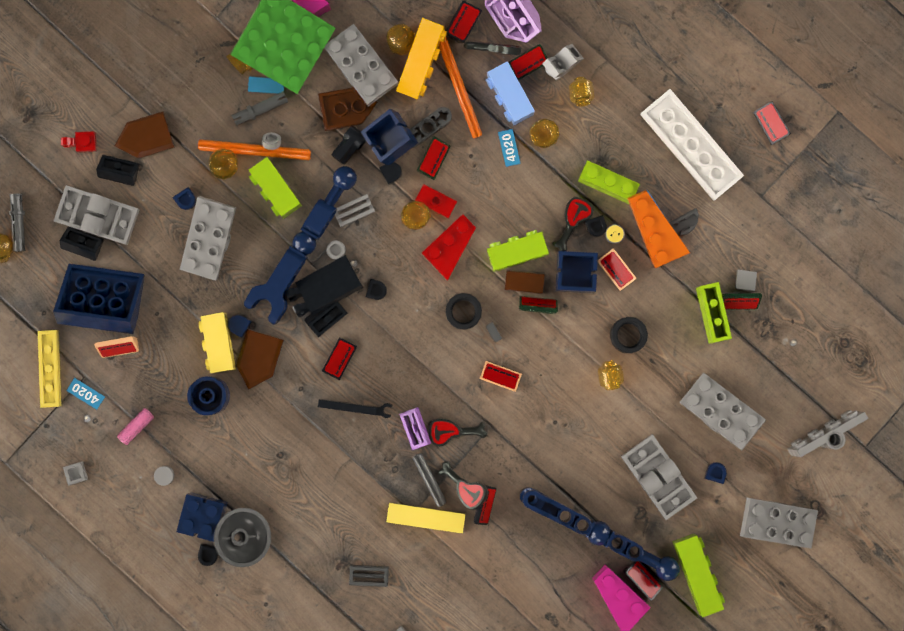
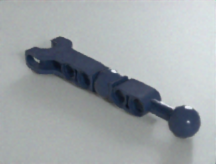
[244,166,357,325]
[520,487,680,581]

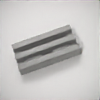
[335,194,375,227]

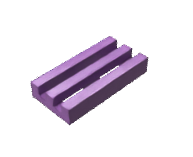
[399,407,431,450]

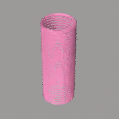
[117,408,154,445]

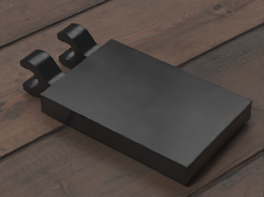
[285,255,363,318]
[318,399,393,418]

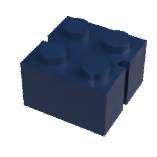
[361,109,418,165]
[556,251,598,293]
[176,492,228,542]

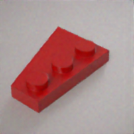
[422,214,476,281]

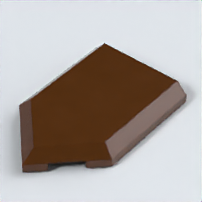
[318,87,378,131]
[114,111,175,159]
[236,329,284,389]

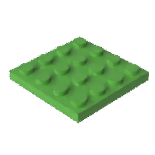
[230,0,336,94]

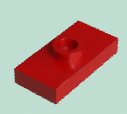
[415,184,457,219]

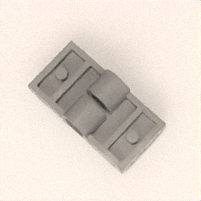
[324,24,399,106]
[54,185,140,245]
[180,196,236,281]
[680,373,766,451]
[787,410,869,457]
[621,434,697,520]
[740,498,818,548]

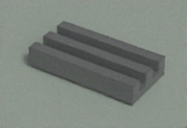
[349,565,389,587]

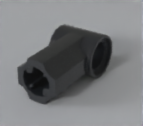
[331,125,366,165]

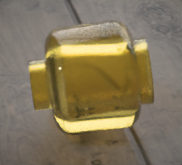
[569,77,595,107]
[598,361,624,390]

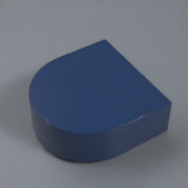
[172,187,196,210]
[228,315,252,338]
[704,462,727,484]

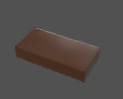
[504,271,545,294]

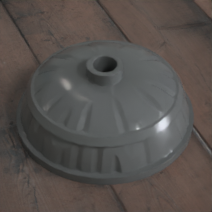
[214,508,271,567]

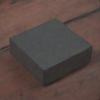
[486,322,502,342]

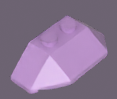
[485,0,542,43]

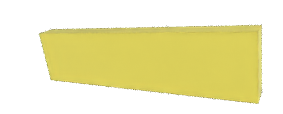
[38,330,61,408]
[386,503,465,533]

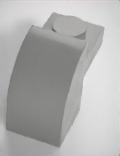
[542,44,584,80]

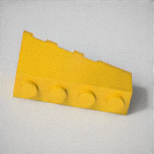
[396,18,447,99]

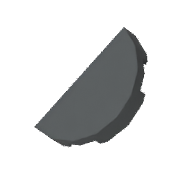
[669,208,699,236]

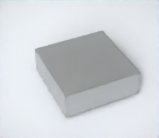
[735,270,757,291]
[63,461,88,486]

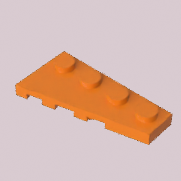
[628,190,690,268]

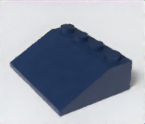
[53,264,145,334]

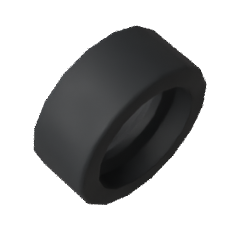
[446,293,482,330]
[610,317,648,354]

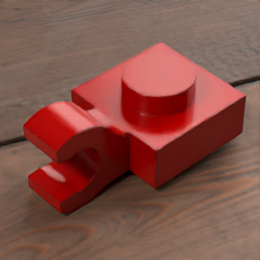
[61,131,97,152]

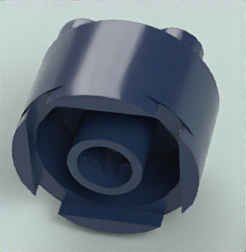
[187,376,230,415]

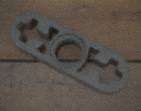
[410,107,452,148]

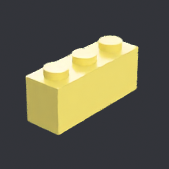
[199,312,236,374]

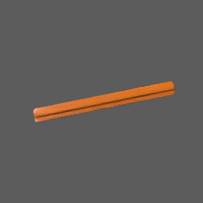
[439,37,482,139]
[198,140,311,160]

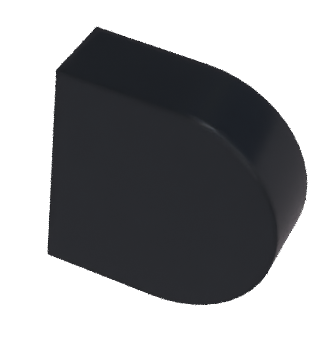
[379,162,402,185]
[584,215,607,237]
[365,279,387,300]
[198,544,219,566]

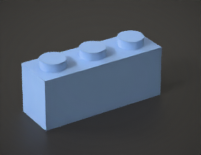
[486,61,535,125]

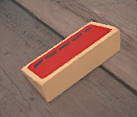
[598,248,637,291]
[95,336,139,358]
[479,361,522,392]

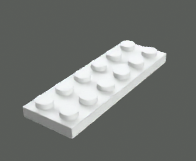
[640,89,744,201]

